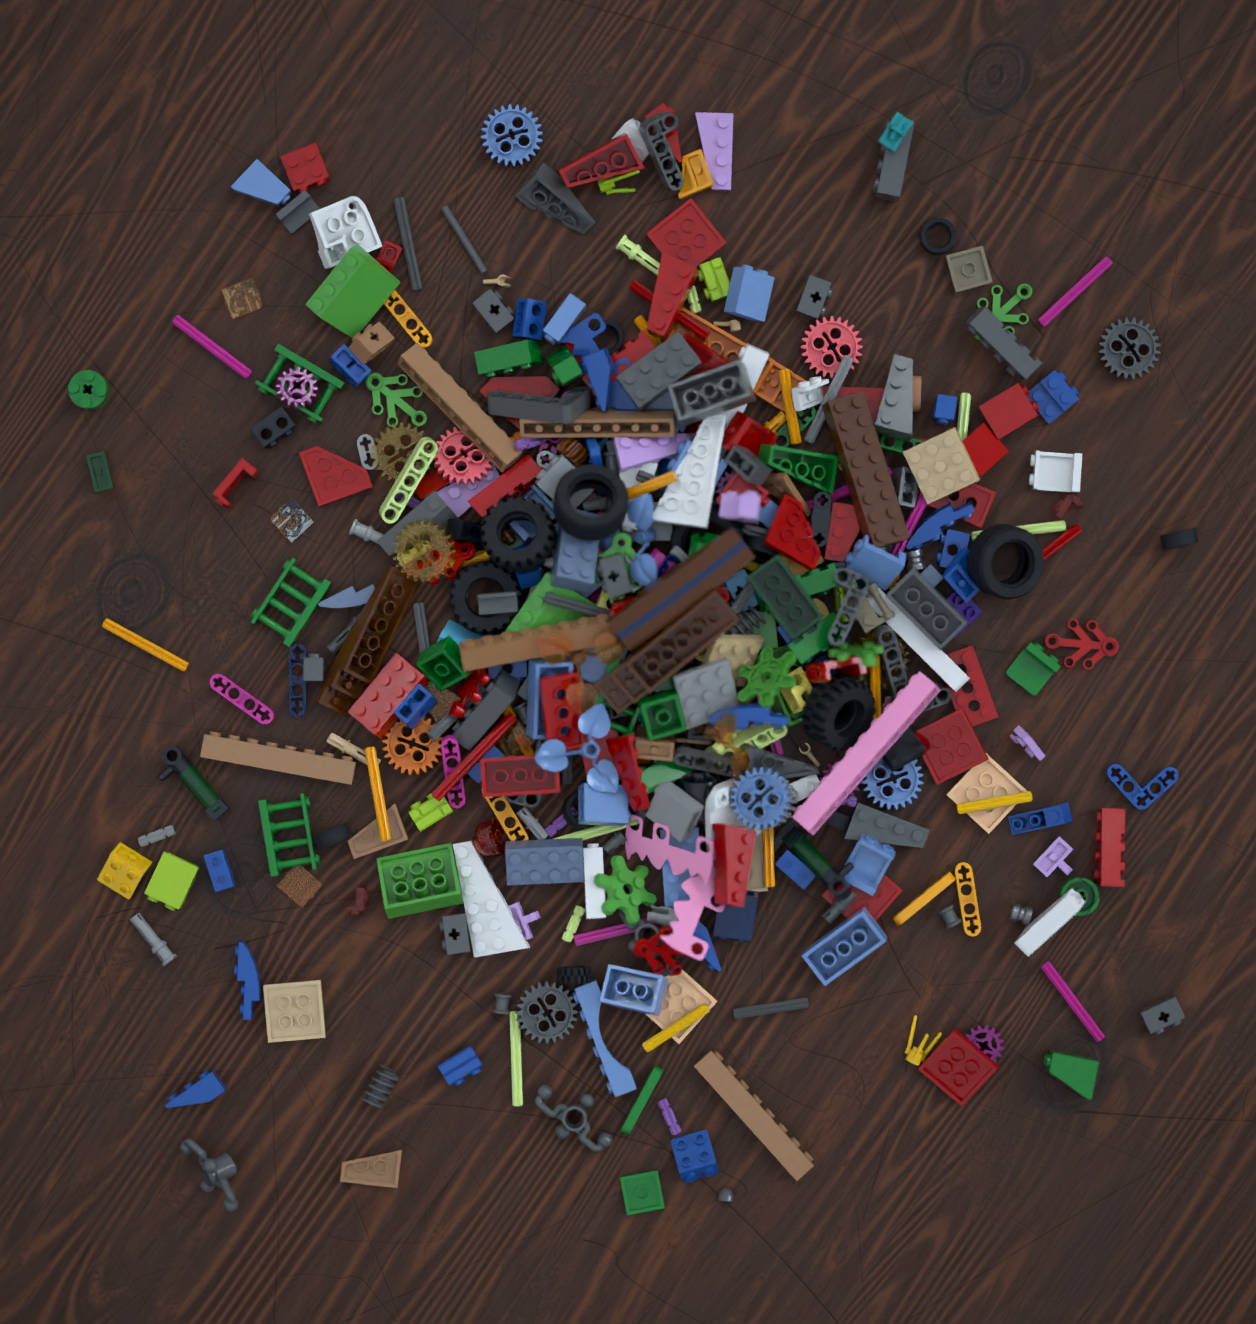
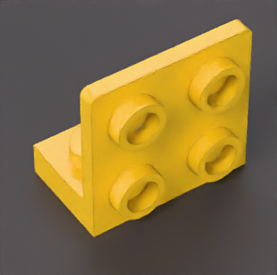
[97,842,152,899]

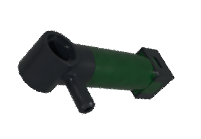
[158,746,230,821]
[782,826,854,900]

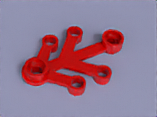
[405,533,476,585]
[1044,618,1119,670]
[449,668,490,718]
[633,926,703,975]

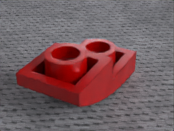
[375,239,403,273]

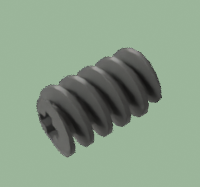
[725,606,766,635]
[361,1064,399,1108]

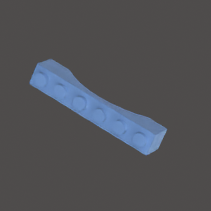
[572,980,637,1097]

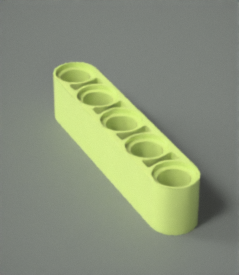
[379,437,438,524]
[703,713,787,767]

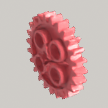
[800,316,863,379]
[433,427,493,487]

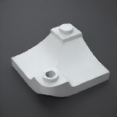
[309,196,382,269]
[705,775,763,844]

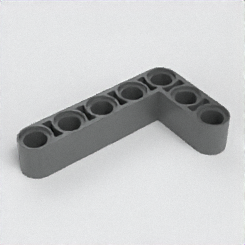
[487,386,591,424]
[875,625,951,712]

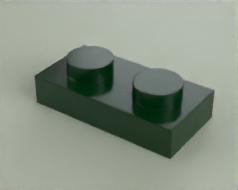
[86,451,114,493]

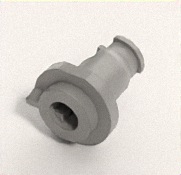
[647,904,679,927]

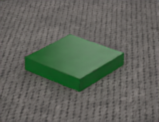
[620,1170,665,1215]

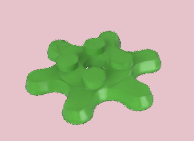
[738,646,796,708]
[594,855,656,925]

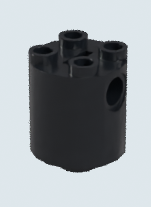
[679,770,718,825]

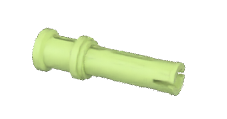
[615,235,660,275]

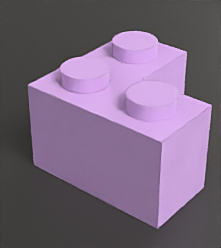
[719,491,761,524]

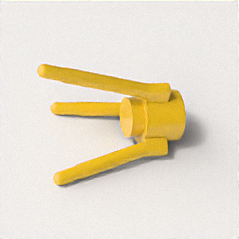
[904,1015,942,1066]

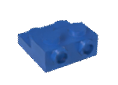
[1027,370,1079,425]

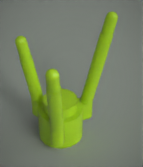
[598,170,640,195]

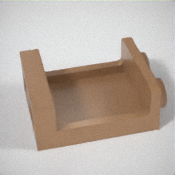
[635,724,675,762]

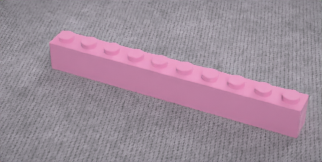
[792,671,941,835]

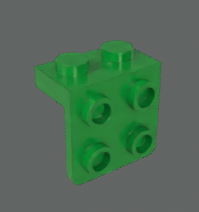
[1006,642,1061,695]

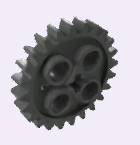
[1098,317,1161,380]
[515,981,578,1044]

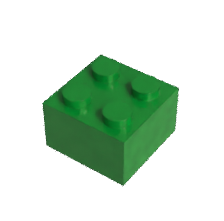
[416,635,471,691]
[637,689,687,741]

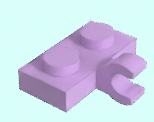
[1010,726,1045,761]
[1033,836,1073,877]
[508,902,541,940]

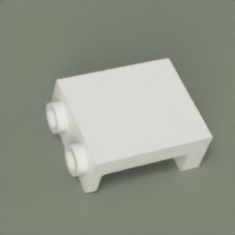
[1029,451,1082,493]

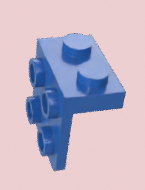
[671,1130,719,1183]

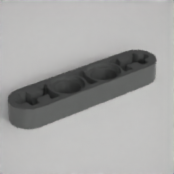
[673,747,746,778]

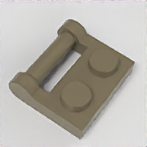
[847,583,895,634]

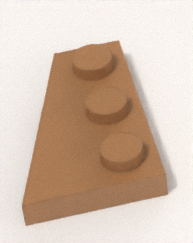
[762,472,811,517]
[348,803,408,859]
[340,1150,402,1188]

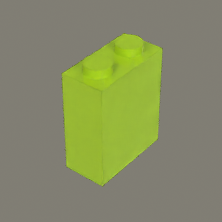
[144,851,201,911]

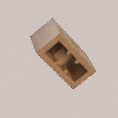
[349,321,395,365]

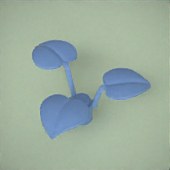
[599,494,658,586]
[534,704,618,793]

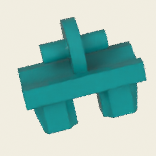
[878,112,913,152]

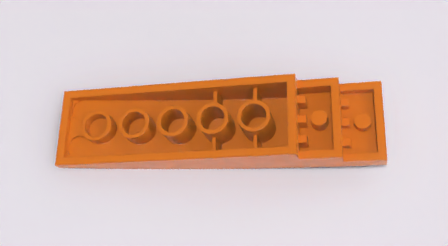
[667,307,807,413]

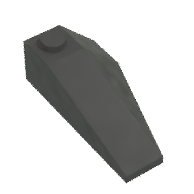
[515,162,595,234]
[377,491,459,556]

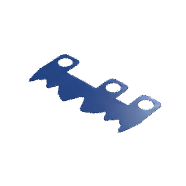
[561,313,638,411]

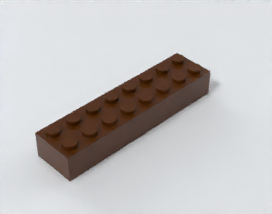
[822,391,910,548]

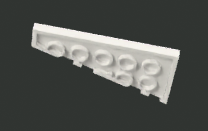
[653,414,727,529]
[453,840,530,957]

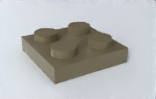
[945,246,993,293]

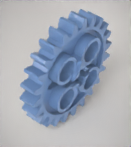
[481,104,543,167]
[862,758,923,810]
[730,767,793,830]

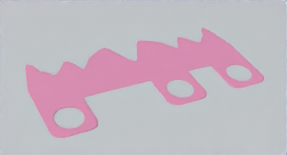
[625,814,714,885]
[660,851,725,960]

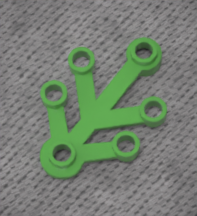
[974,284,1032,340]
[366,373,427,428]
[594,533,643,605]
[828,641,883,666]

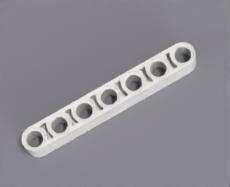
[866,587,970,692]

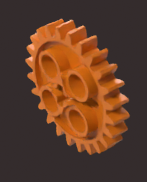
[382,716,443,776]

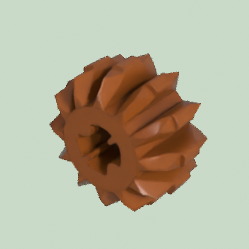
[556,438,589,467]

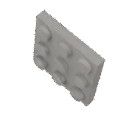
[672,657,739,729]

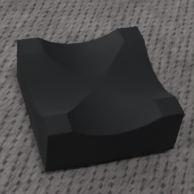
[882,726,926,772]

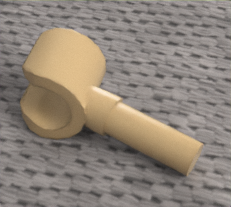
[483,275,511,288]
[713,320,741,332]
[799,743,820,767]

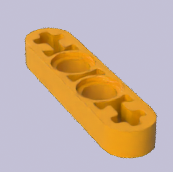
[384,291,433,348]
[485,796,529,841]
[954,862,981,936]
[892,871,956,926]

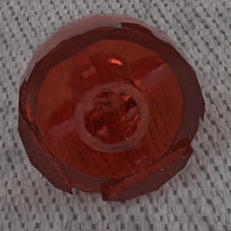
[472,818,506,857]

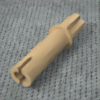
[327,733,381,765]

